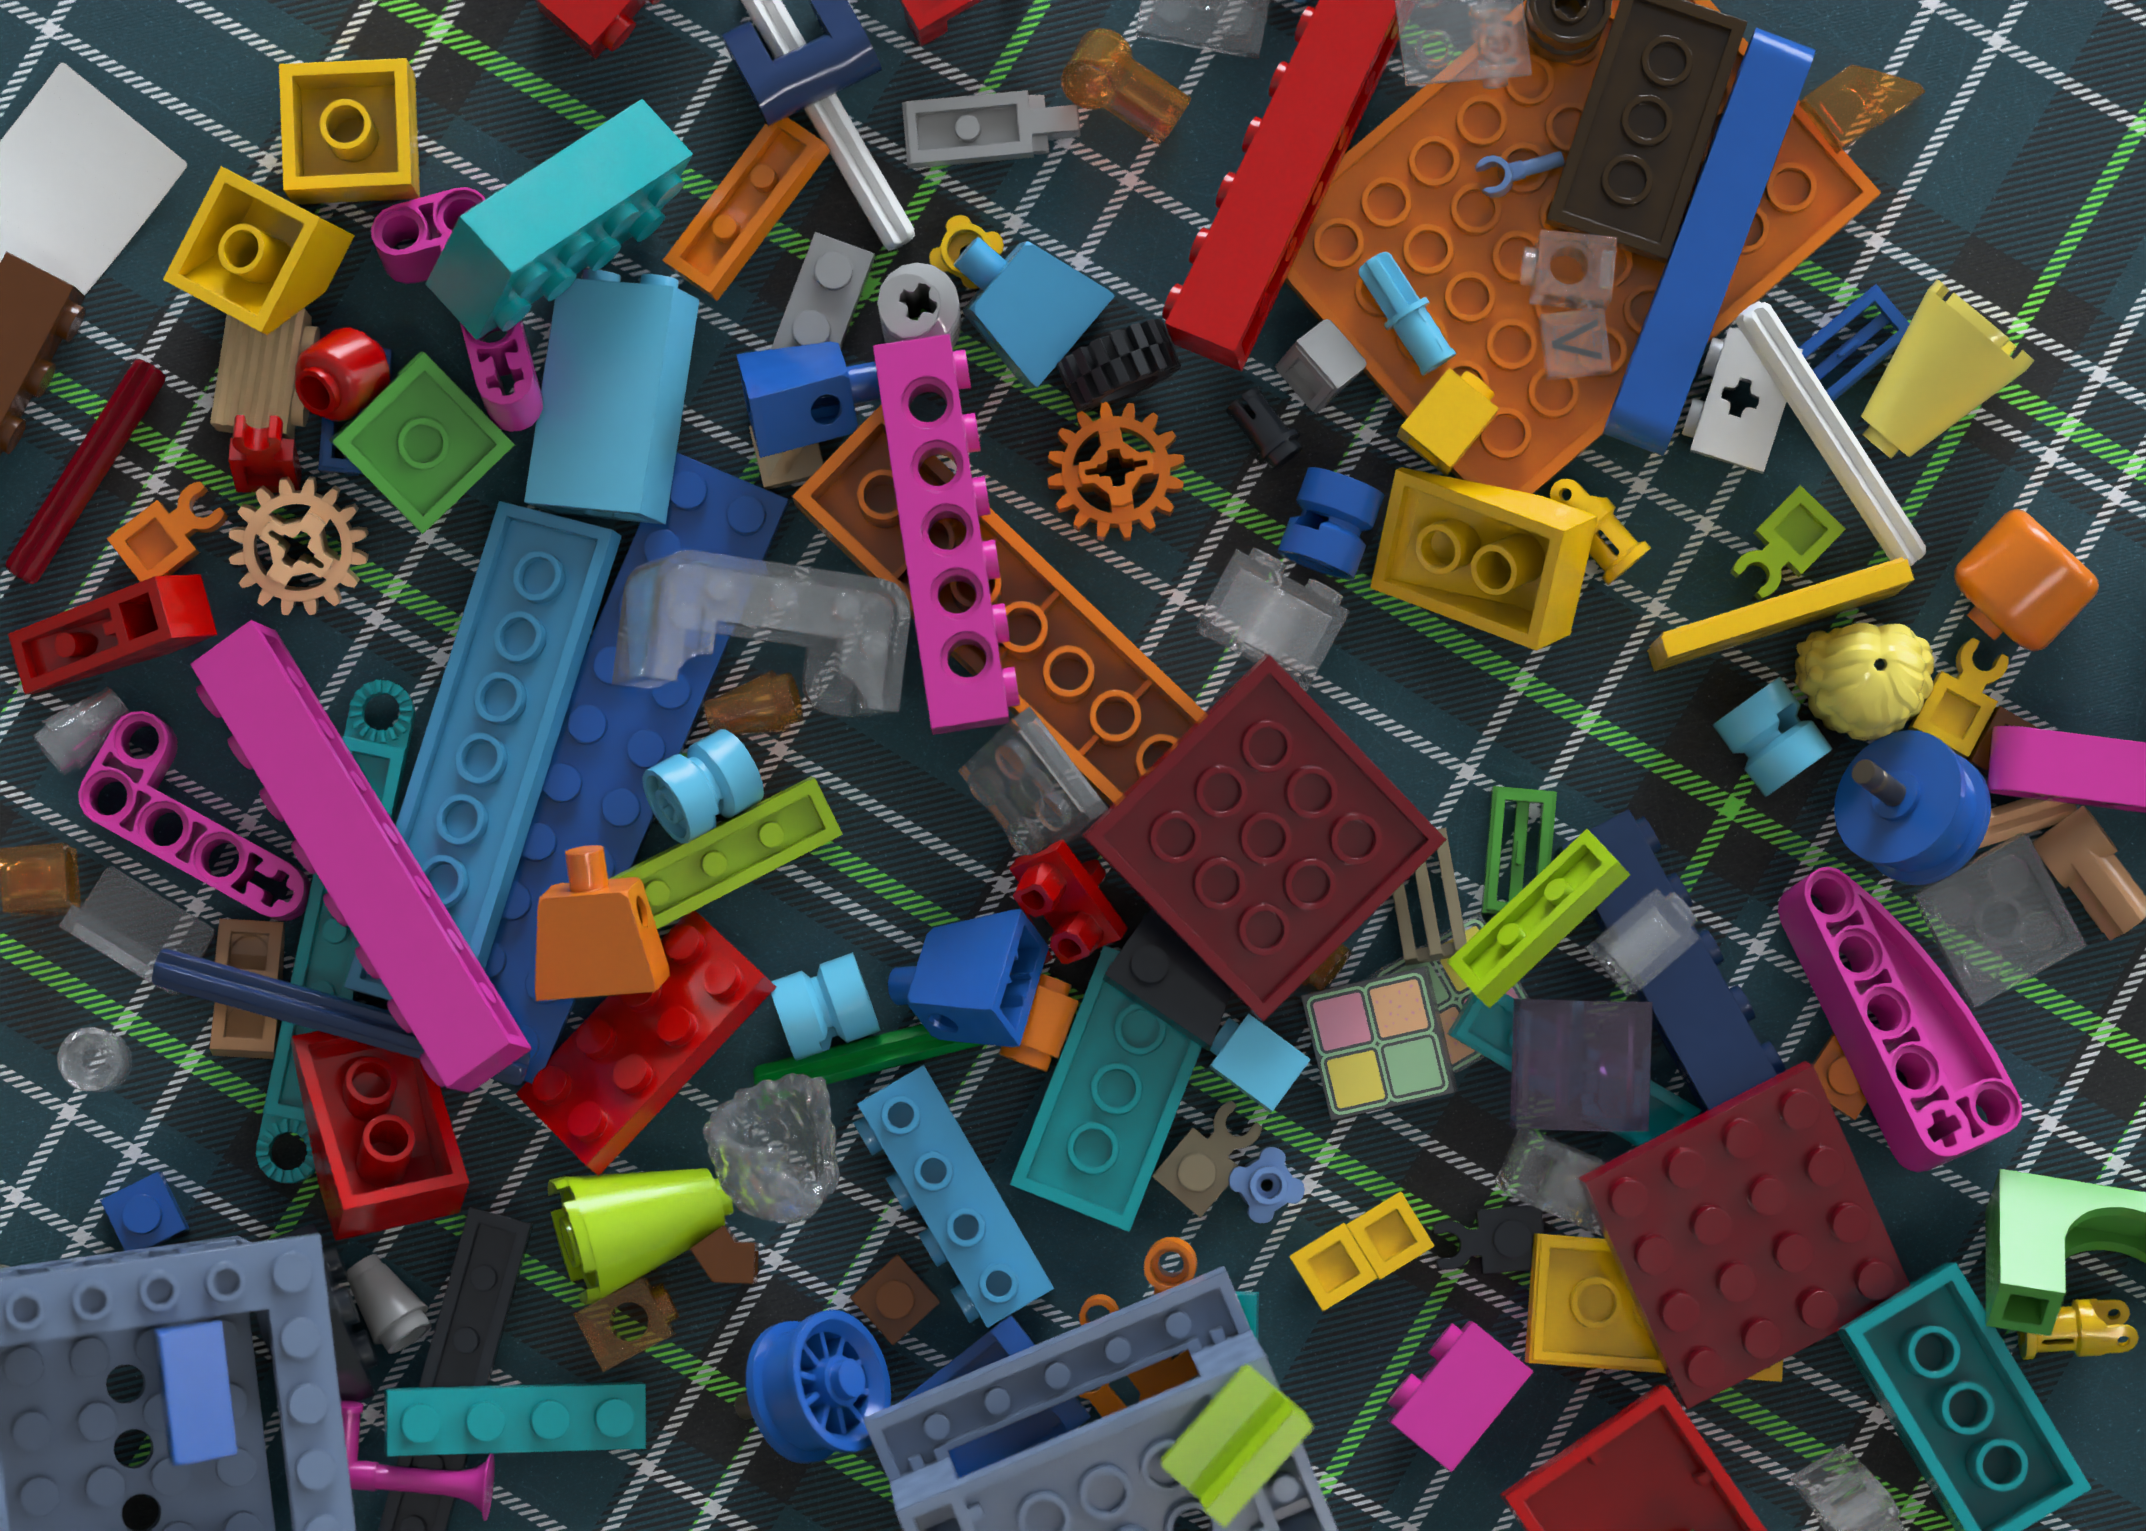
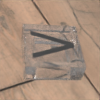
[1539,307,1612,381]

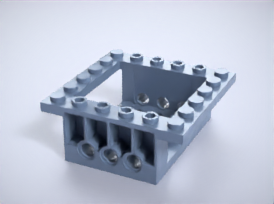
[0,1234,356,1531]
[863,1266,1338,1531]

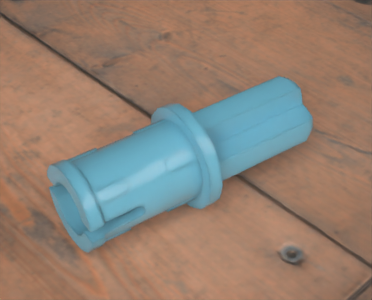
[1358,252,1457,376]

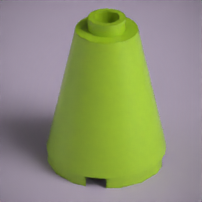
[547,1168,733,1305]

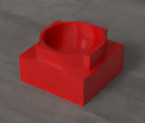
[1499,1384,1766,1531]

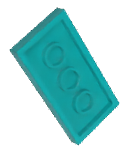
[1010,946,1202,1232]

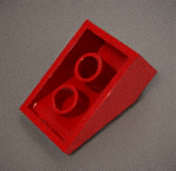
[291,1031,469,1241]

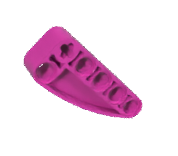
[1778,867,2022,1172]

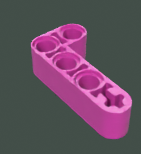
[371,187,543,432]
[78,711,311,921]

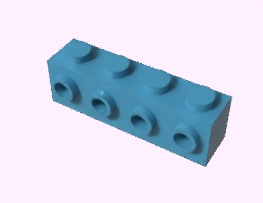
[853,1065,1054,1328]

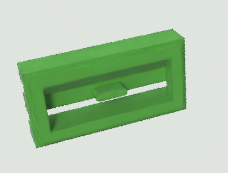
[1481,786,1557,915]

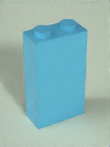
[524,269,699,524]

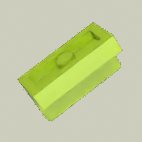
[1161,1365,1313,1528]

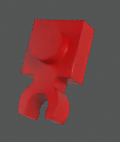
[228,415,302,493]

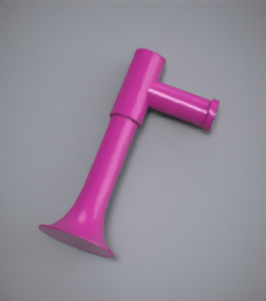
[340,1401,495,1521]

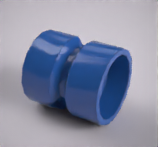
[1277,467,1385,580]

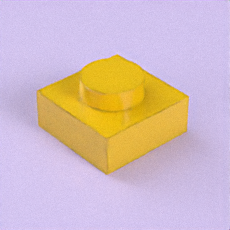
[1346,1191,1435,1280]
[1288,1223,1378,1311]

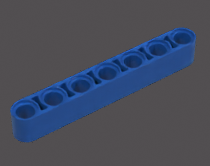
[1603,28,1816,456]

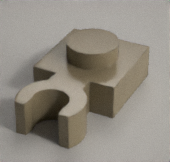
[1151,1101,1262,1218]

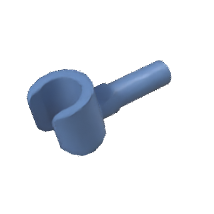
[1475,151,1565,198]

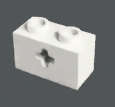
[1682,327,1803,474]

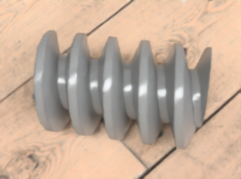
[877,262,961,349]

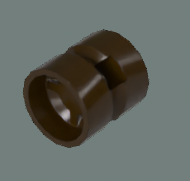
[1522,0,1612,63]

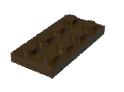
[1545,0,1748,264]

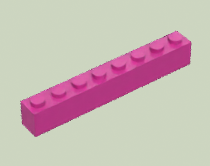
[190,620,532,1093]

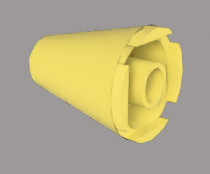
[1861,279,2035,459]

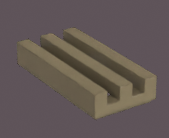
[1393,827,1467,966]

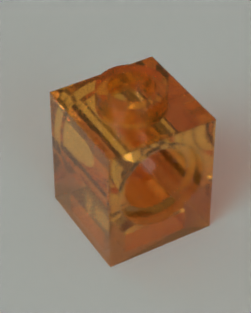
[0,843,81,917]
[573,1278,680,1372]

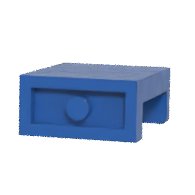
[900,1314,1091,1478]

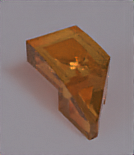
[1799,64,1926,154]

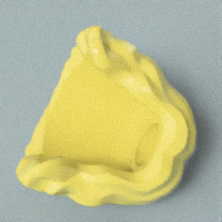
[1795,623,1934,741]

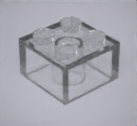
[1196,548,1350,692]

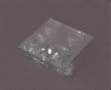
[1395,0,1532,89]

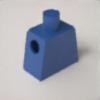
[736,341,881,458]
[888,909,1049,1047]

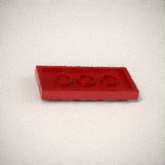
[516,910,776,1176]

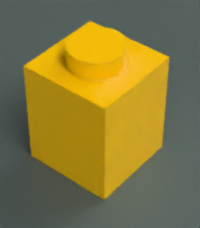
[1397,368,1499,476]

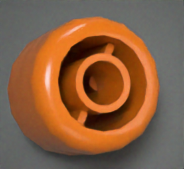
[1954,509,2099,651]

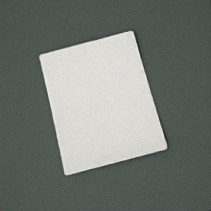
[0,63,187,295]

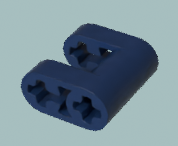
[721,0,882,126]

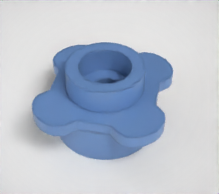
[1229,1147,1305,1223]

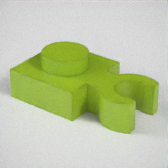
[1731,485,1846,601]

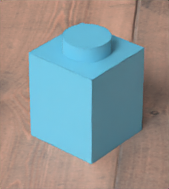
[1209,1013,1311,1113]

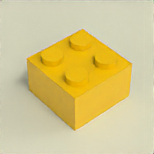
[279,58,420,204]

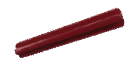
[5,359,166,584]

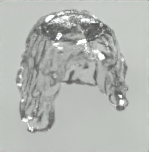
[703,1073,840,1224]

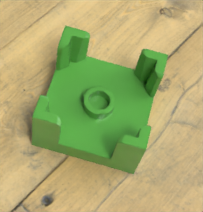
[329,351,515,534]

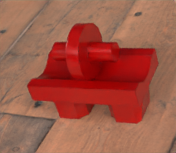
[1009,839,1128,964]

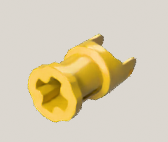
[1550,479,1651,585]
[2017,1298,2139,1359]

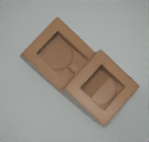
[209,918,285,1059]

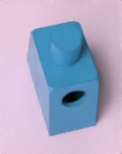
[953,237,1115,389]

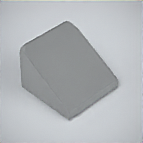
[1275,319,1367,414]

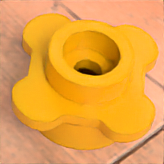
[929,215,1004,289]

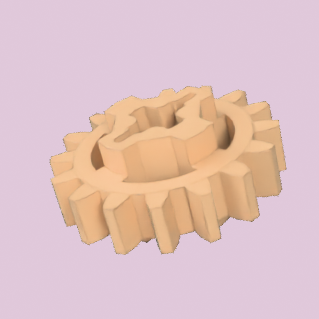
[229,476,369,615]

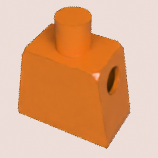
[535,845,670,1001]

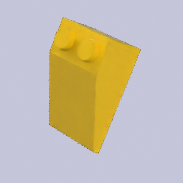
[1370,467,1598,651]

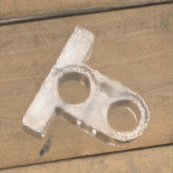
[1790,1443,1906,1531]

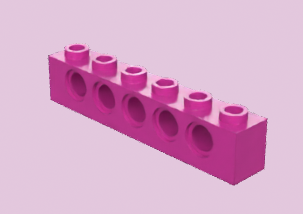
[873,334,1020,735]

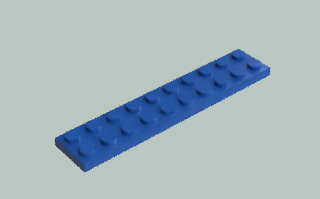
[485,453,790,1083]

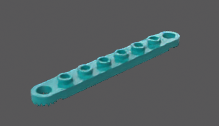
[256,680,416,1184]

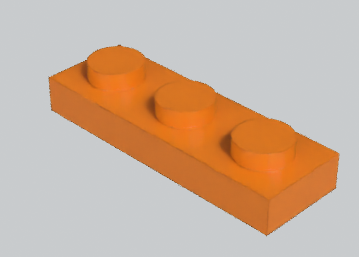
[662,117,831,301]

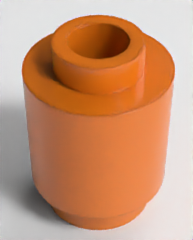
[999,974,1079,1072]

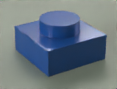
[100,1171,190,1251]

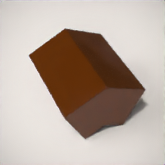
[690,1225,759,1284]

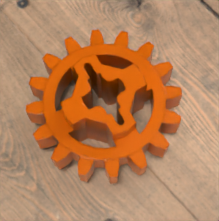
[1047,402,1185,542]

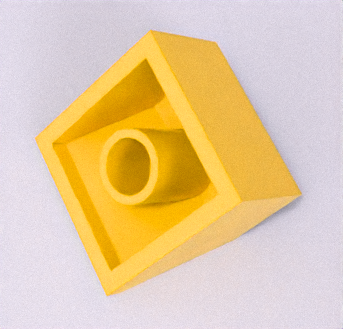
[163,166,355,335]

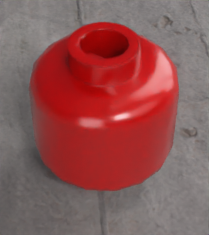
[295,327,390,422]

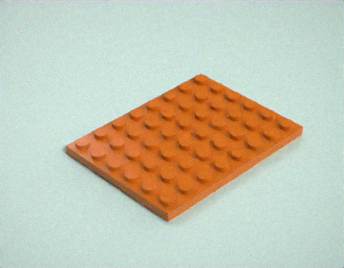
[1285,0,1881,494]

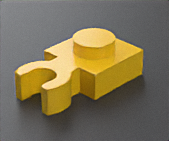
[1908,638,2009,759]

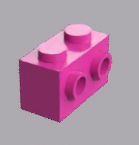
[1387,1321,1534,1472]

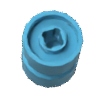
[1713,677,1833,797]
[642,729,764,843]
[771,952,881,1061]

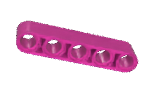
[1987,726,2146,813]

